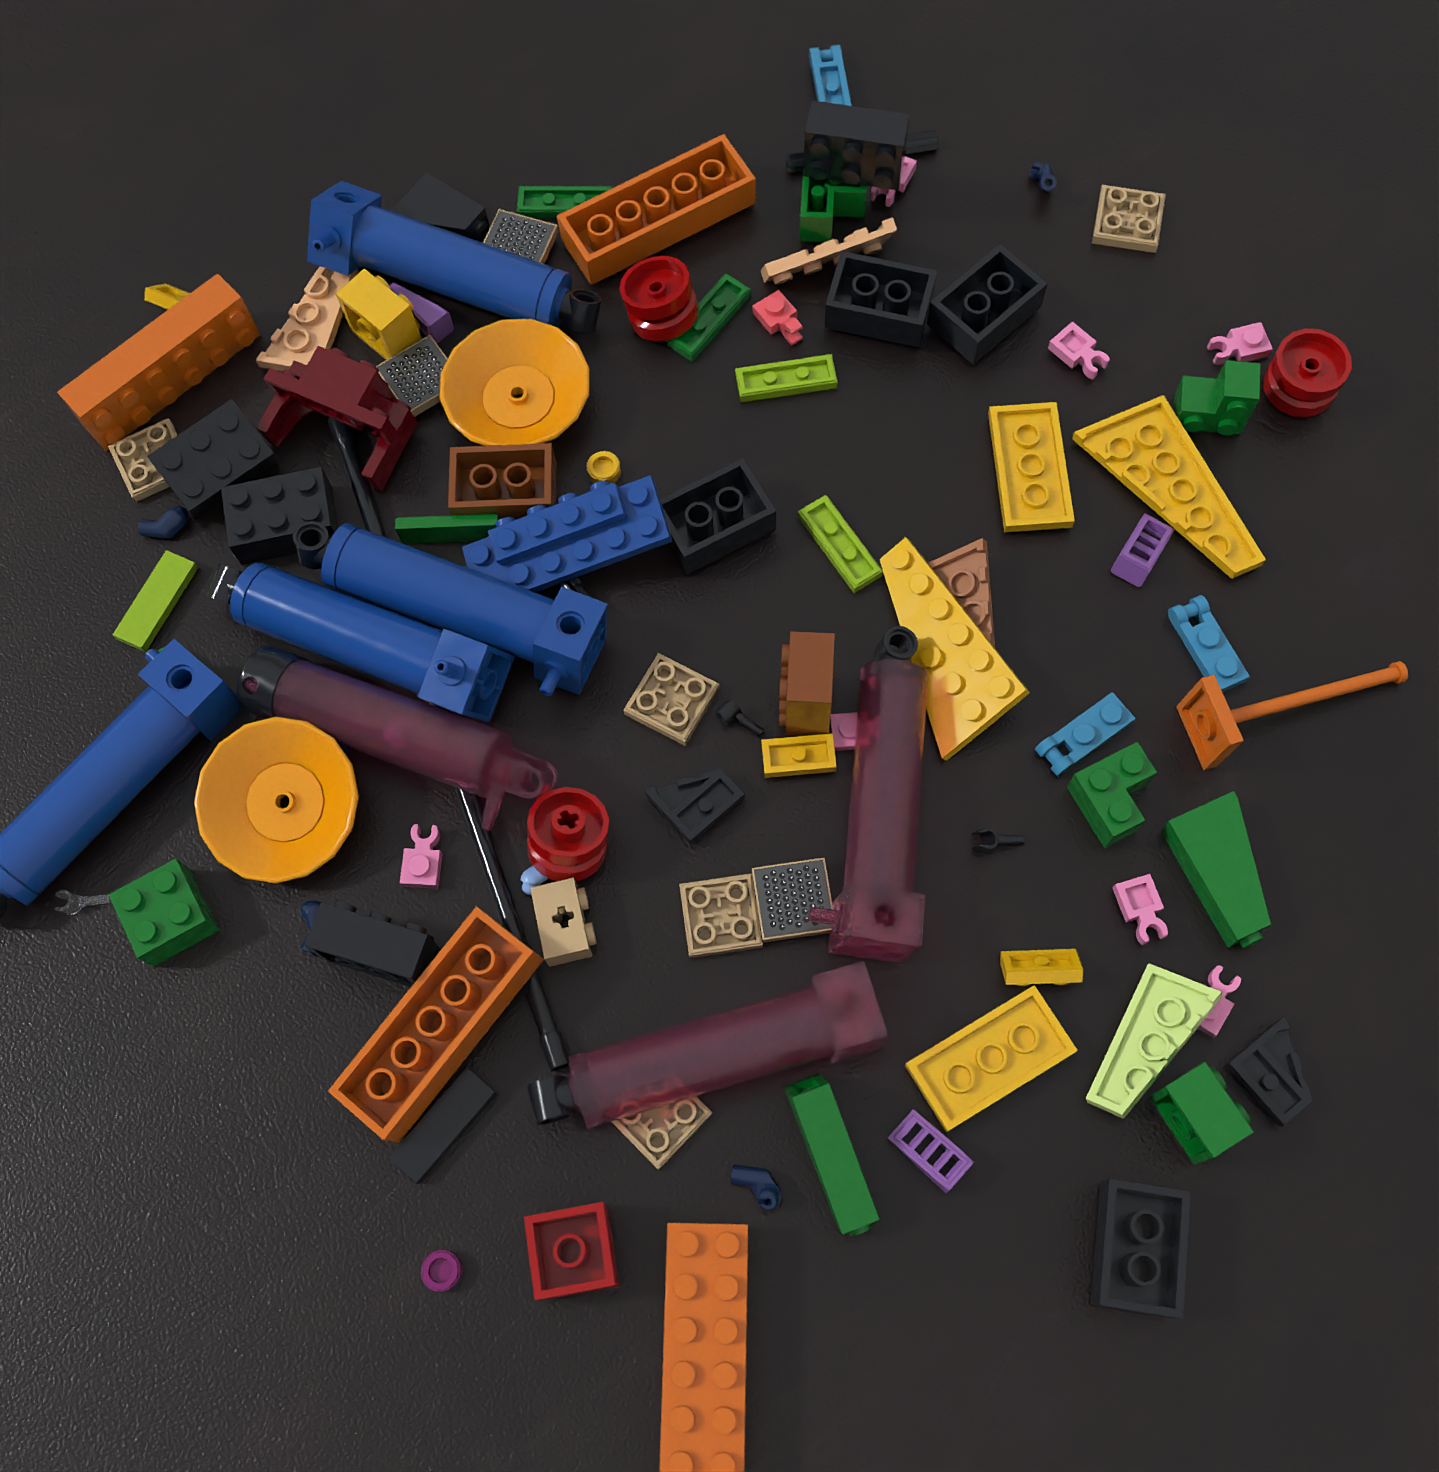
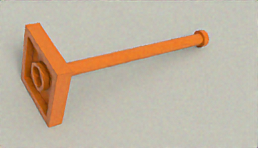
[1176,661,1408,770]

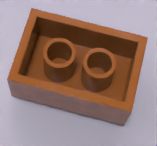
[448,443,557,520]
[779,631,835,737]

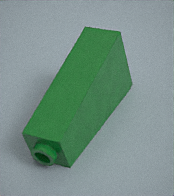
[1161,791,1271,948]
[783,1073,880,1235]

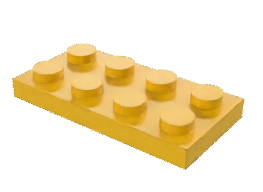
[988,402,1075,532]
[905,985,1078,1133]

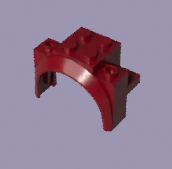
[256,346,418,492]

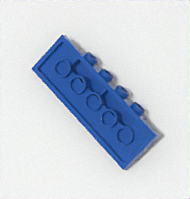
[462,475,673,593]

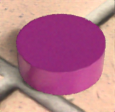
[421,1250,463,1292]

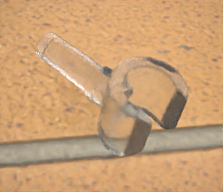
[55,890,111,915]

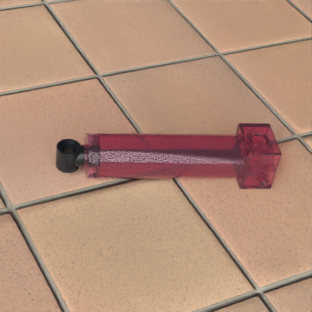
[808,626,928,963]
[527,961,888,1128]

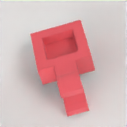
[752,290,803,345]

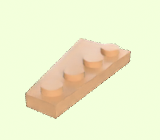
[761,217,897,285]
[256,266,358,371]

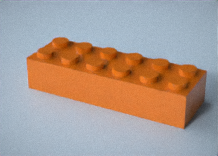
[557,134,756,285]
[57,273,261,451]
[328,906,544,1143]
[660,1223,749,1472]

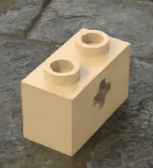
[530,878,597,967]

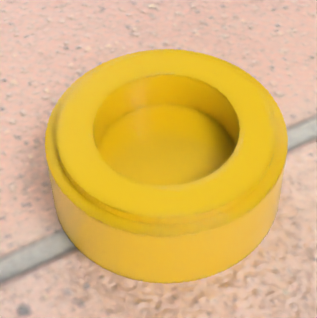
[587,451,621,484]

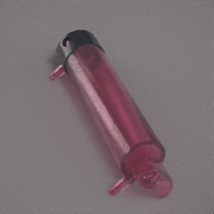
[236,645,558,831]

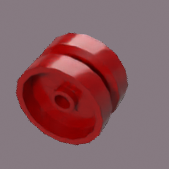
[619,256,699,341]
[1263,328,1352,417]
[527,787,609,881]

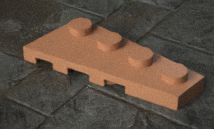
[928,538,995,647]

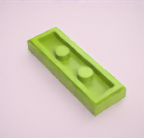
[735,354,838,403]
[798,495,883,593]
[113,550,199,653]

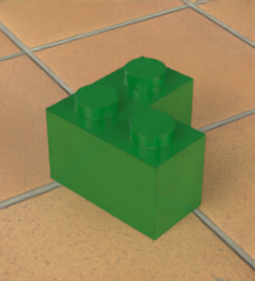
[800,168,867,242]
[1174,360,1260,435]
[1067,742,1157,849]

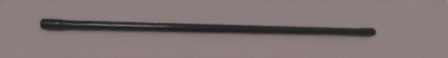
[328,418,572,1072]

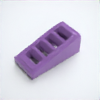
[390,283,454,343]
[1111,513,1175,587]
[887,1109,974,1193]

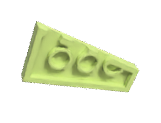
[1086,963,1223,1119]

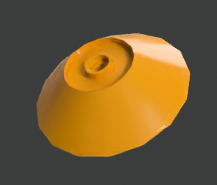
[440,319,590,446]
[194,717,359,884]

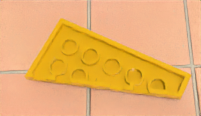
[1072,395,1266,579]
[880,537,1030,761]

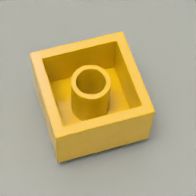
[336,269,422,360]

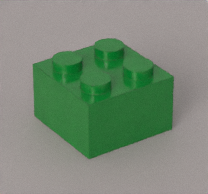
[108,858,220,967]
[1149,1062,1253,1165]

